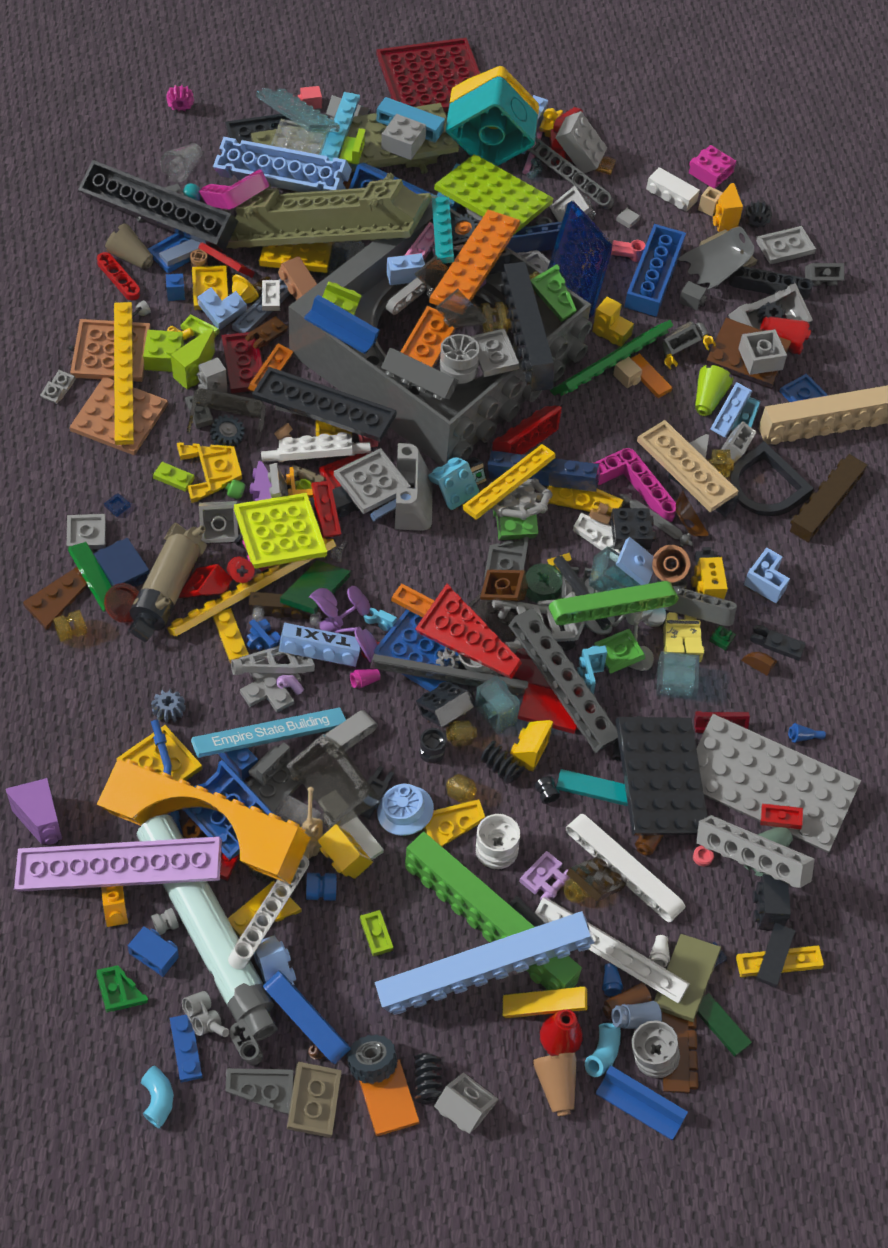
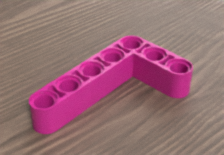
[199,170,270,209]
[594,448,676,522]

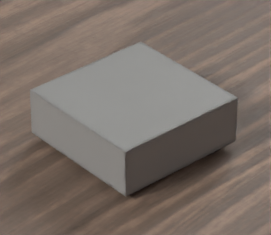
[616,208,640,229]

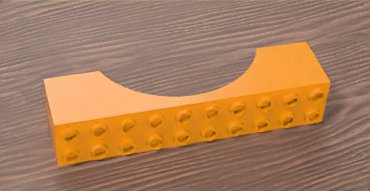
[97,759,311,884]

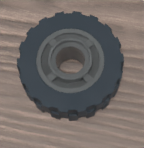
[347,1035,398,1084]

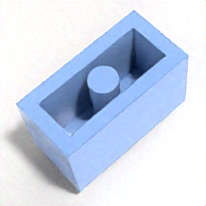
[387,253,426,285]

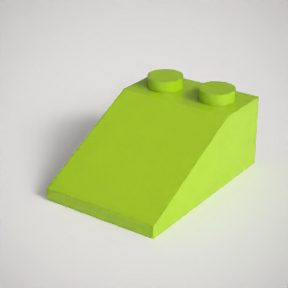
[171,327,215,389]

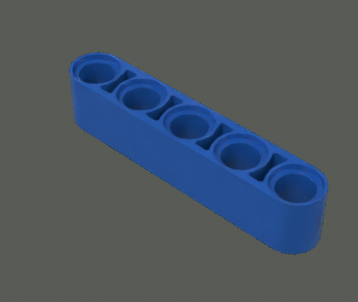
[263,970,351,1065]

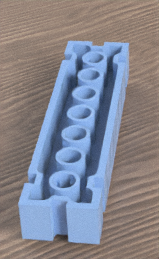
[213,137,352,192]

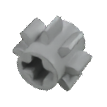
[436,647,460,668]

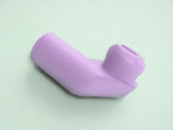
[277,675,304,695]

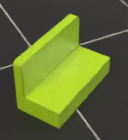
[339,128,365,164]

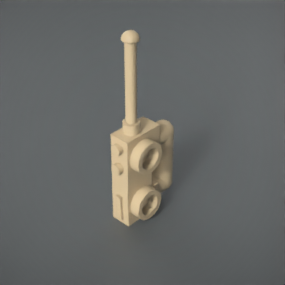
[302,787,323,859]

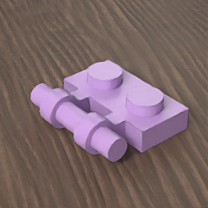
[519,851,570,900]

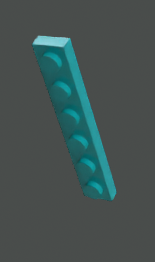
[432,197,454,264]

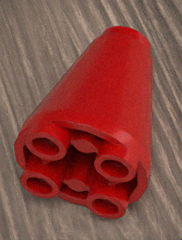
[760,317,811,355]
[540,1009,583,1056]

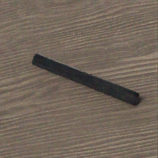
[553,555,611,630]

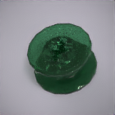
[526,563,563,603]

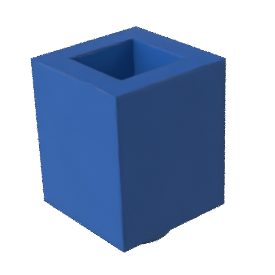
[166,274,185,301]

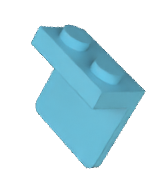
[428,457,479,510]
[577,646,607,694]

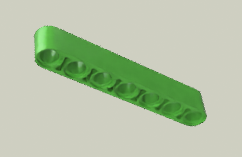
[549,581,679,625]

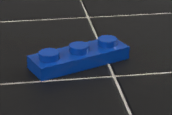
[170,1015,202,1083]

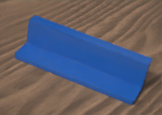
[304,295,379,354]
[596,1065,688,1140]

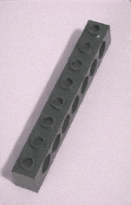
[509,608,618,753]

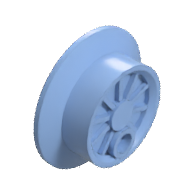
[377,784,434,836]

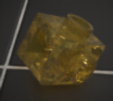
[708,450,734,477]

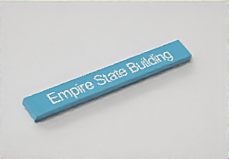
[191,707,346,758]

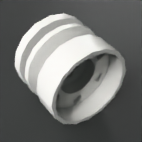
[476,814,520,869]

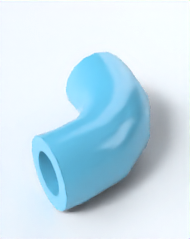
[585,1023,621,1077]
[141,1065,174,1128]

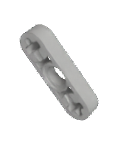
[386,277,427,315]

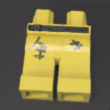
[663,612,704,662]

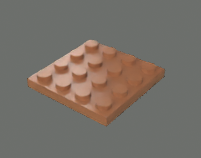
[70,319,150,382]
[69,377,168,455]

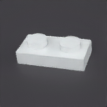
[262,280,280,311]

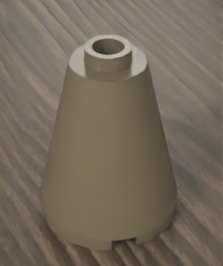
[105,223,153,269]

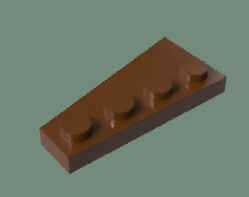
[23,567,88,630]

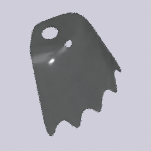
[678,227,754,290]

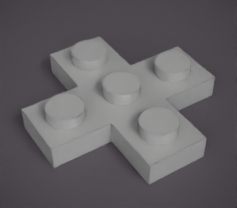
[240,659,301,713]

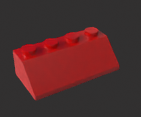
[492,406,562,454]

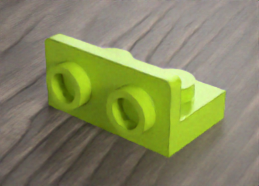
[322,282,362,315]

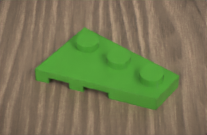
[531,264,576,322]

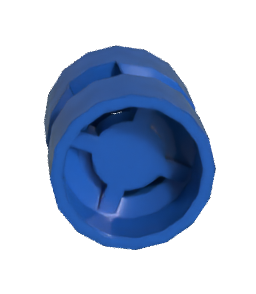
[306,873,337,901]

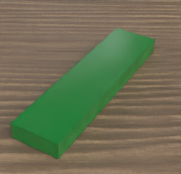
[68,542,121,612]

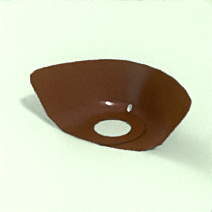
[675,491,709,536]

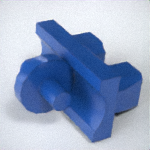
[247,619,281,650]

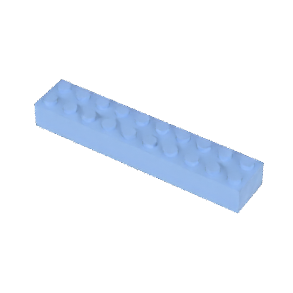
[375,911,594,1015]

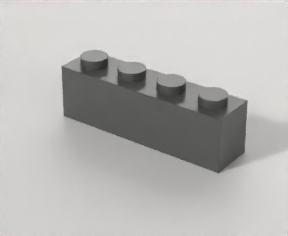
[381,348,459,401]

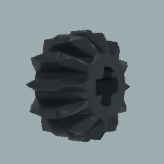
[744,200,772,228]
[757,302,787,323]

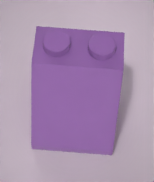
[6,778,62,845]

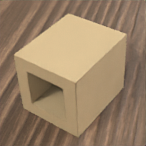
[698,186,723,217]
[613,357,642,388]

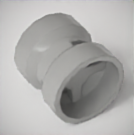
[151,908,179,935]

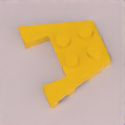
[177,443,242,503]

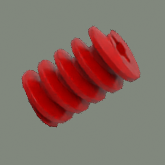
[227,556,255,583]

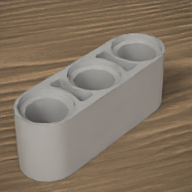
[320,710,377,758]

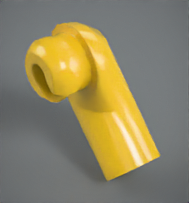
[167,326,194,340]

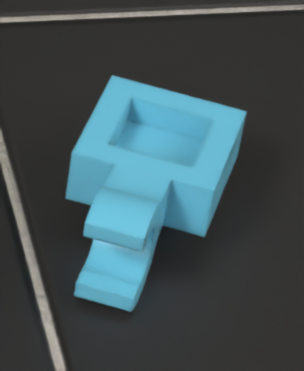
[364,608,397,631]

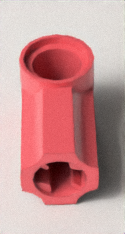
[611,240,645,262]

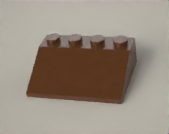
[707,318,791,389]

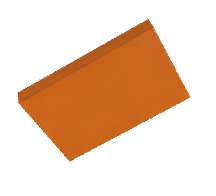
[359,1060,419,1137]

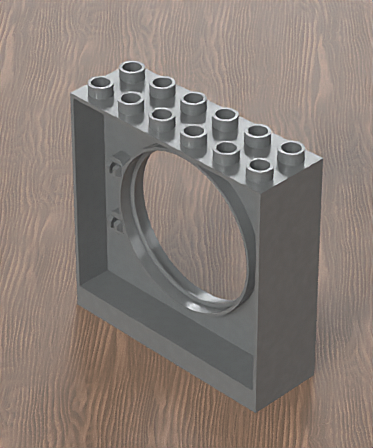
[289,196,592,466]

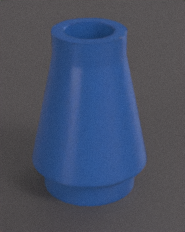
[602,963,623,997]

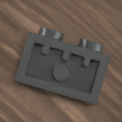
[249,742,290,785]

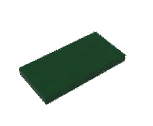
[280,560,351,614]

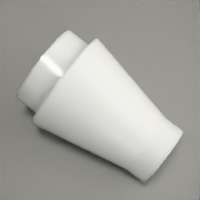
[649,935,670,968]

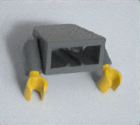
[663,321,716,369]

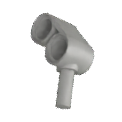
[182,991,229,1037]

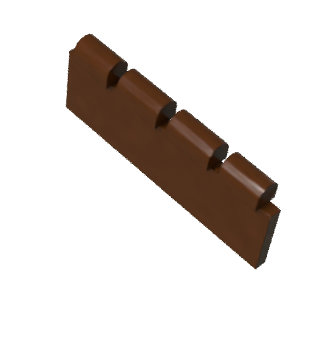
[662,1012,698,1093]

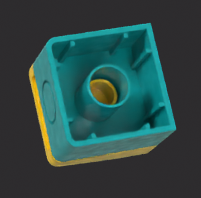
[445,66,539,166]

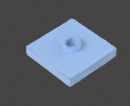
[616,537,654,585]

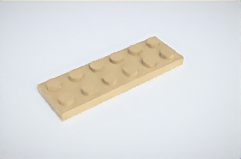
[637,420,738,512]

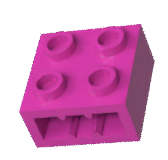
[689,145,736,189]

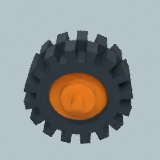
[451,214,478,241]

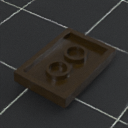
[566,857,627,902]

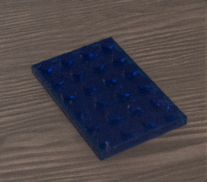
[547,200,613,318]

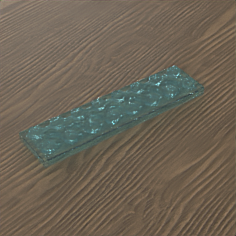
[256,88,340,132]

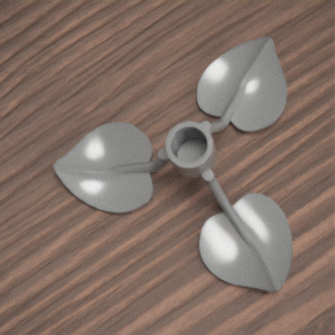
[584,608,666,671]

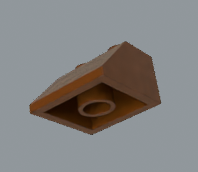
[480,570,528,601]

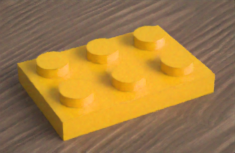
[192,266,228,310]

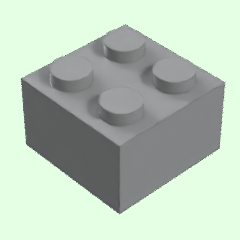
[381,114,426,160]
[738,329,787,375]

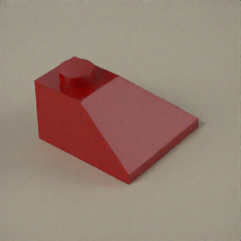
[178,564,233,598]

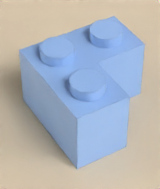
[197,287,247,330]
[744,548,790,603]
[253,935,296,997]

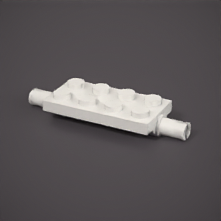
[261,432,371,462]

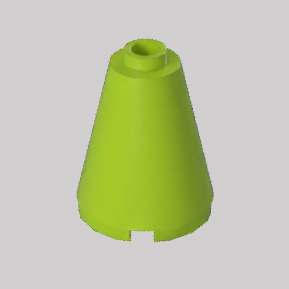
[695,365,734,416]

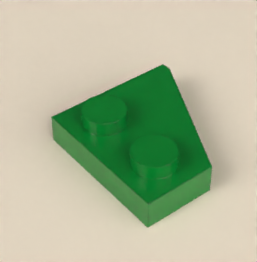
[96,965,148,1013]

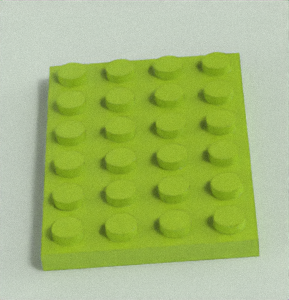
[434,154,553,234]

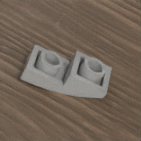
[40,370,76,404]

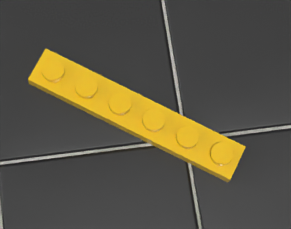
[463,444,555,520]

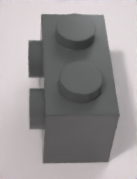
[805,263,844,286]

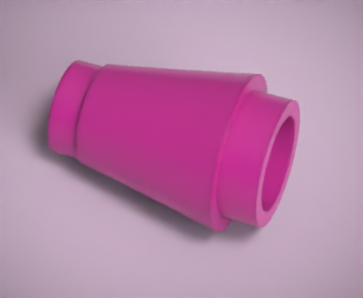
[350,669,380,689]

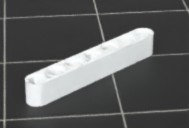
[566,814,685,922]
[228,855,309,970]

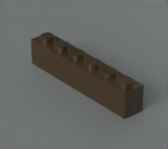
[790,454,867,543]

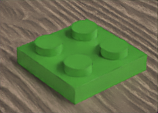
[594,629,645,673]

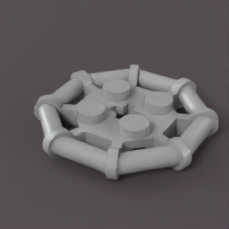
[489,478,552,520]

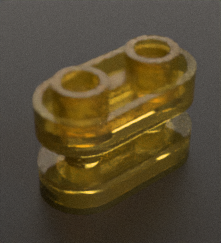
[480,302,511,333]

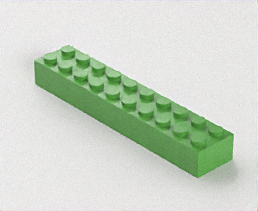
[405,831,582,991]

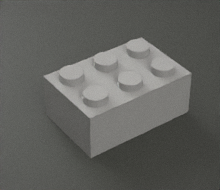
[555,111,607,173]

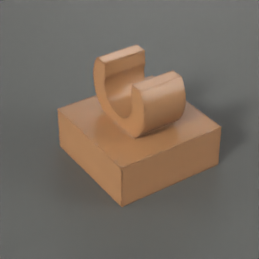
[589,502,610,525]

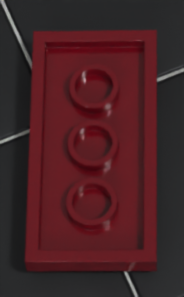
[222,332,262,393]

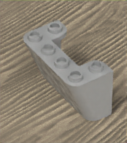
[395,443,433,530]

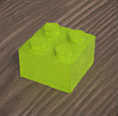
[143,330,184,372]

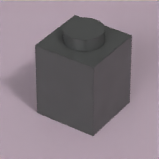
[679,281,707,311]

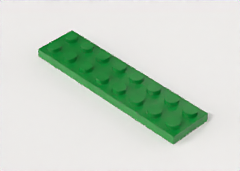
[550,320,673,396]

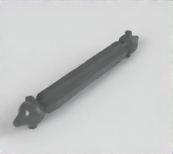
[619,493,693,547]

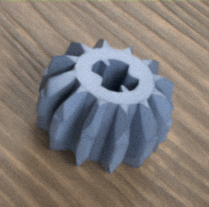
[151,689,186,724]

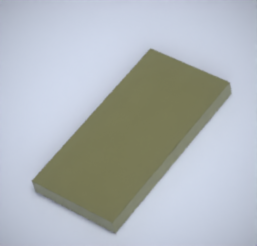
[654,934,721,1022]

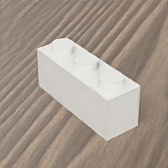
[646,167,700,212]

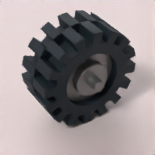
[210,414,244,447]

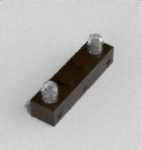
[249,592,326,627]

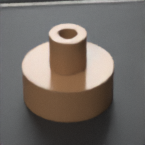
[274,423,293,440]

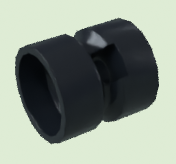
[419,728,446,763]

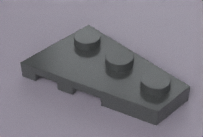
[225,1068,294,1115]

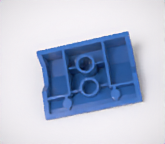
[183,760,276,860]

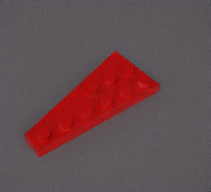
[415,584,522,679]

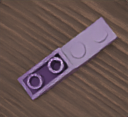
[250,461,272,501]

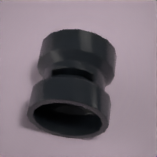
[534,776,561,804]

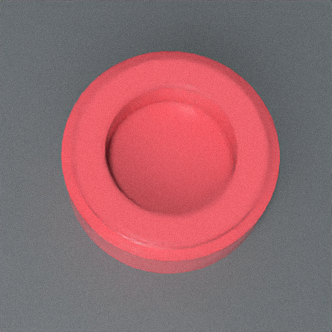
[693,845,714,867]

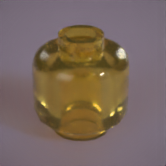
[446,720,477,747]
[446,774,477,803]
[564,878,590,903]

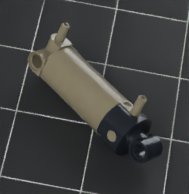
[128,523,207,643]

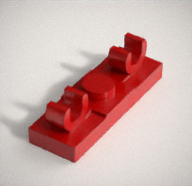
[311,481,341,538]

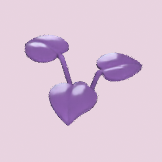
[309,586,377,663]

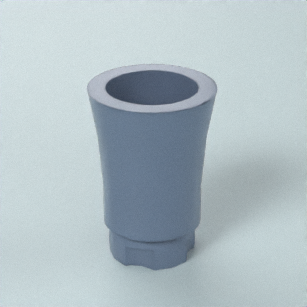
[611,1001,662,1029]

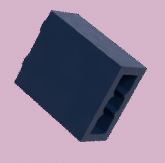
[94,538,150,596]

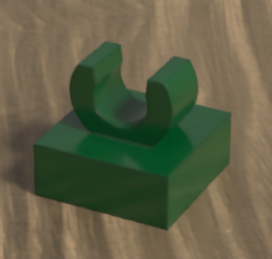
[709,625,736,651]

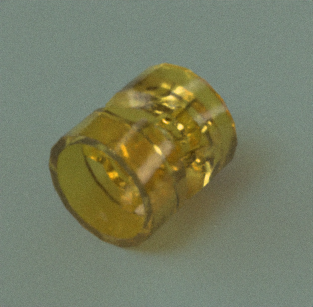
[53,610,87,642]

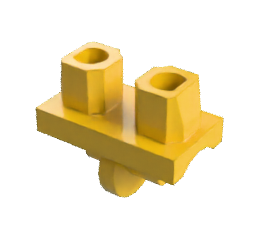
[539,108,563,137]

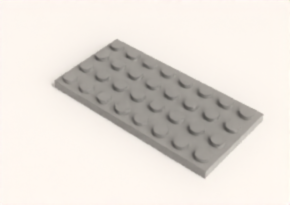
[696,714,861,853]

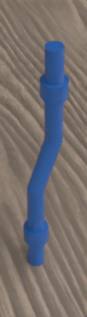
[151,720,183,836]

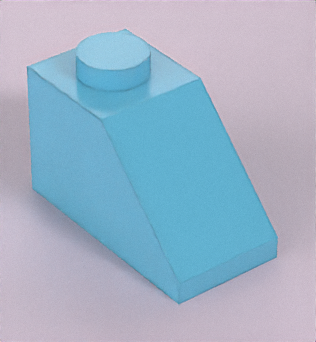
[731,397,761,431]

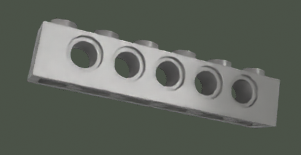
[697,815,815,888]

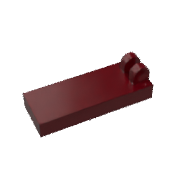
[694,711,750,733]

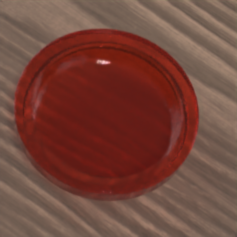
[104,583,139,623]

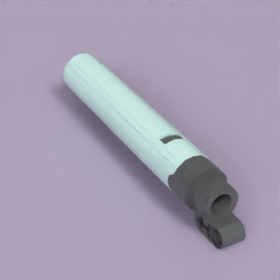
[137,815,278,1066]

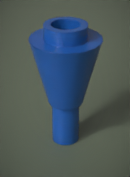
[788,723,826,743]

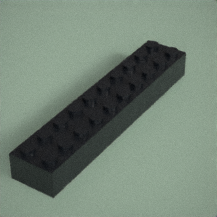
[78,160,239,252]

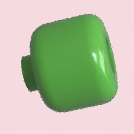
[226,479,246,500]

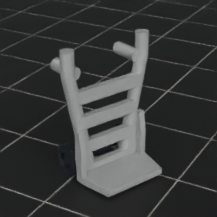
[492,592,585,654]

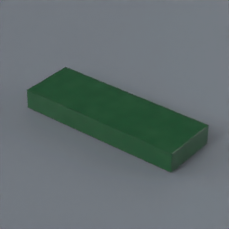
[697,993,752,1057]

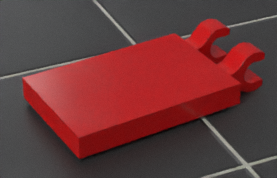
[518,683,590,734]

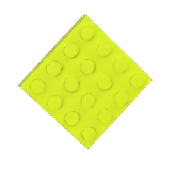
[234,493,327,569]

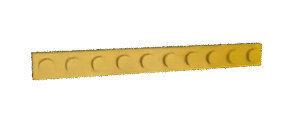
[114,302,134,445]
[167,538,336,636]

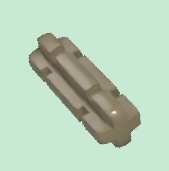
[292,465,325,483]

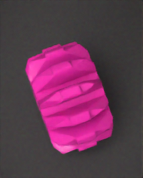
[166,85,194,111]

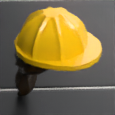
[232,275,272,303]

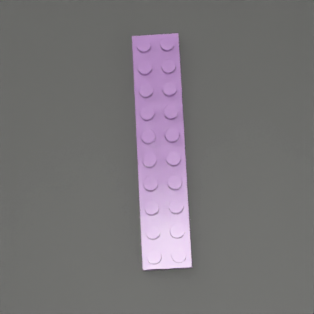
[14,837,222,892]

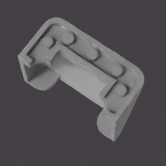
[728,283,813,329]

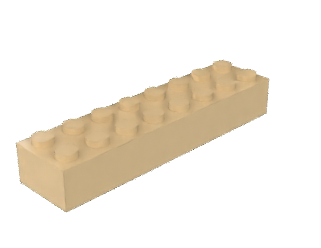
[758,385,888,444]

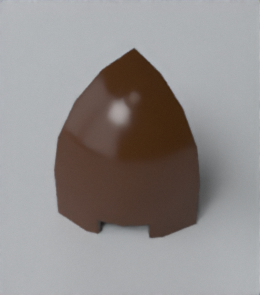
[741,652,777,676]

